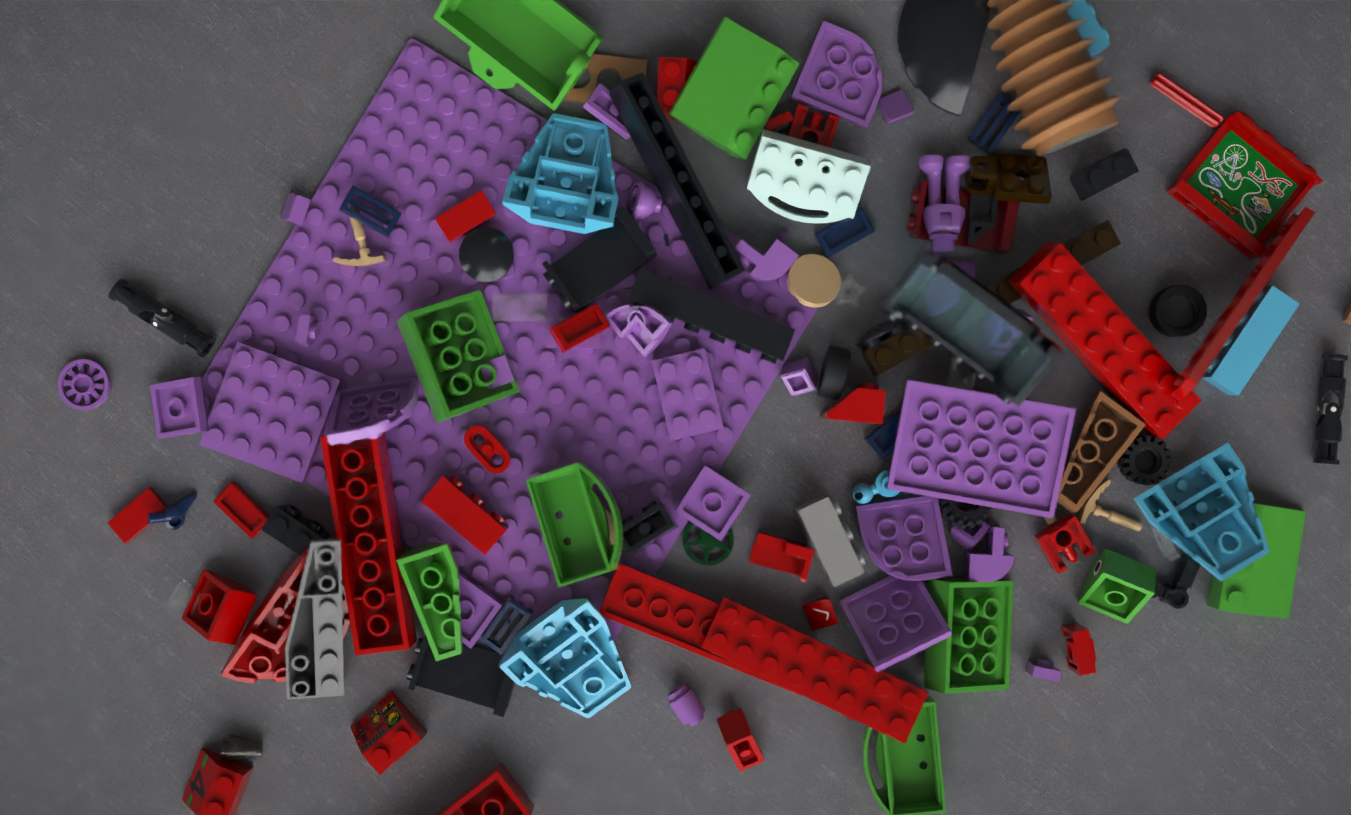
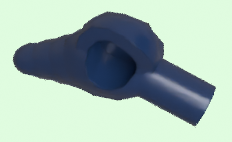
[147,492,197,530]

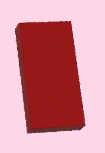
[435,190,497,243]
[549,303,610,353]
[213,481,270,539]
[107,487,168,544]

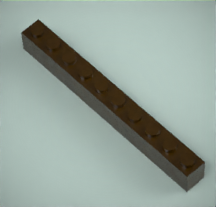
[861,220,1121,376]

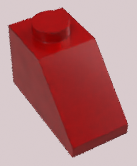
[716,708,765,772]

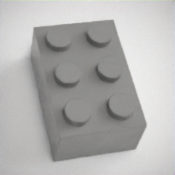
[794,493,865,587]

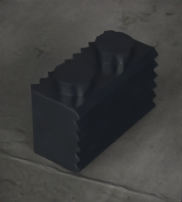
[1070,148,1138,201]

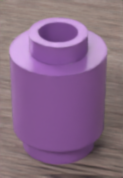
[667,683,706,727]

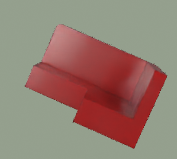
[749,530,815,582]

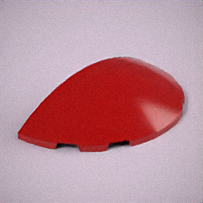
[221,547,350,683]

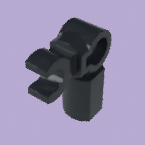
[1151,556,1201,609]

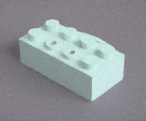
[747,129,870,223]

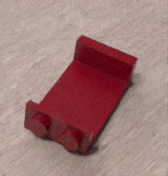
[906,180,1019,254]

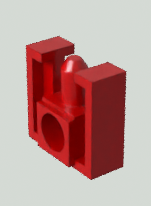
[788,104,840,147]
[1033,513,1096,574]
[1061,623,1097,676]

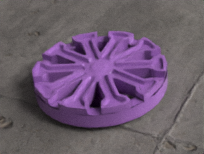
[58,359,111,410]

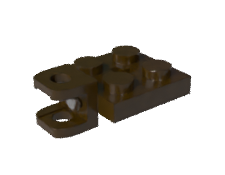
[965,153,1052,204]

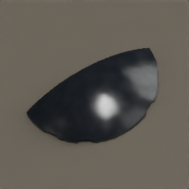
[897,0,990,116]

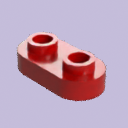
[464,425,511,473]

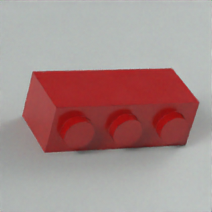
[421,474,509,555]

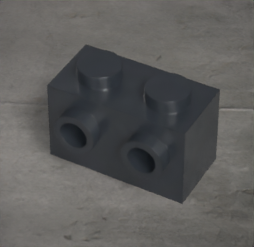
[614,501,679,555]
[261,504,330,555]

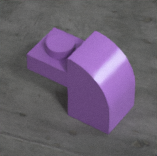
[735,239,799,282]
[963,525,1014,582]

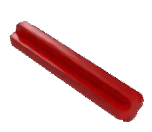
[1150,72,1224,128]

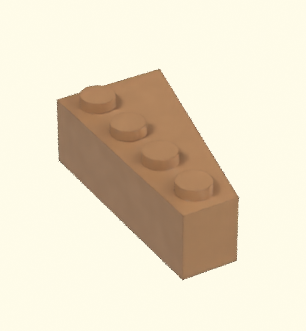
[1057,391,1146,513]

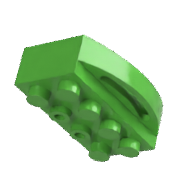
[526,462,623,587]
[862,695,946,815]

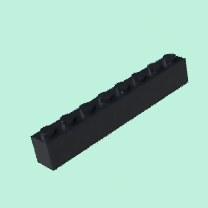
[609,72,745,290]

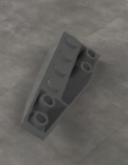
[285,539,344,700]

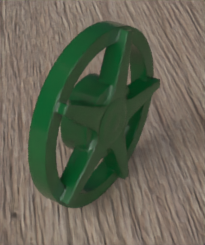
[683,522,734,566]

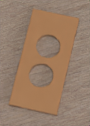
[565,54,648,103]

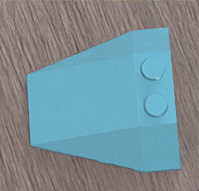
[503,113,618,234]
[1134,443,1270,581]
[499,599,632,719]

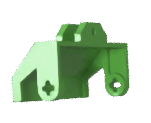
[433,0,604,111]

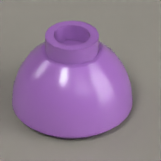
[627,181,662,219]

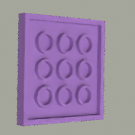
[199,342,343,483]

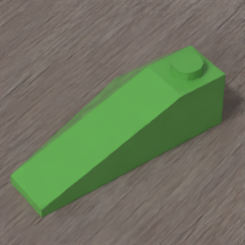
[396,543,463,661]

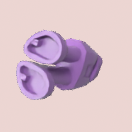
[919,155,971,252]

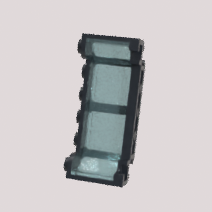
[881,245,1064,407]

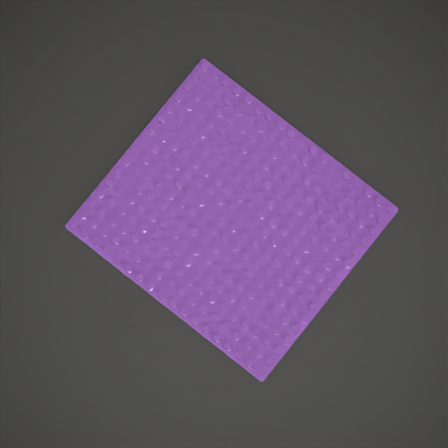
[201,39,818,641]

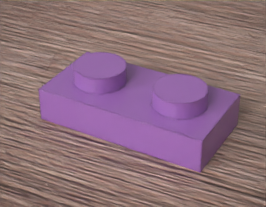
[583,83,630,140]

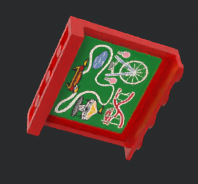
[1166,111,1323,260]

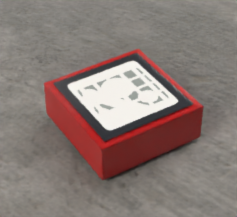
[763,111,794,133]

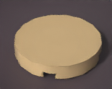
[786,254,842,308]

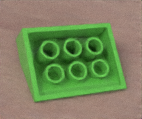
[669,17,800,160]
[397,290,520,423]
[1207,503,1306,619]
[924,578,1014,694]

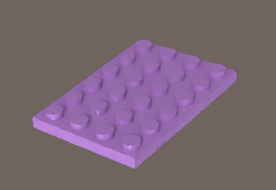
[886,379,1076,518]

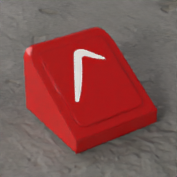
[802,595,839,631]

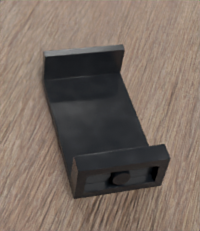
[542,206,657,313]
[407,635,515,717]

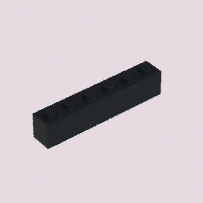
[628,269,795,364]

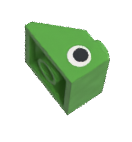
[1077,548,1156,624]

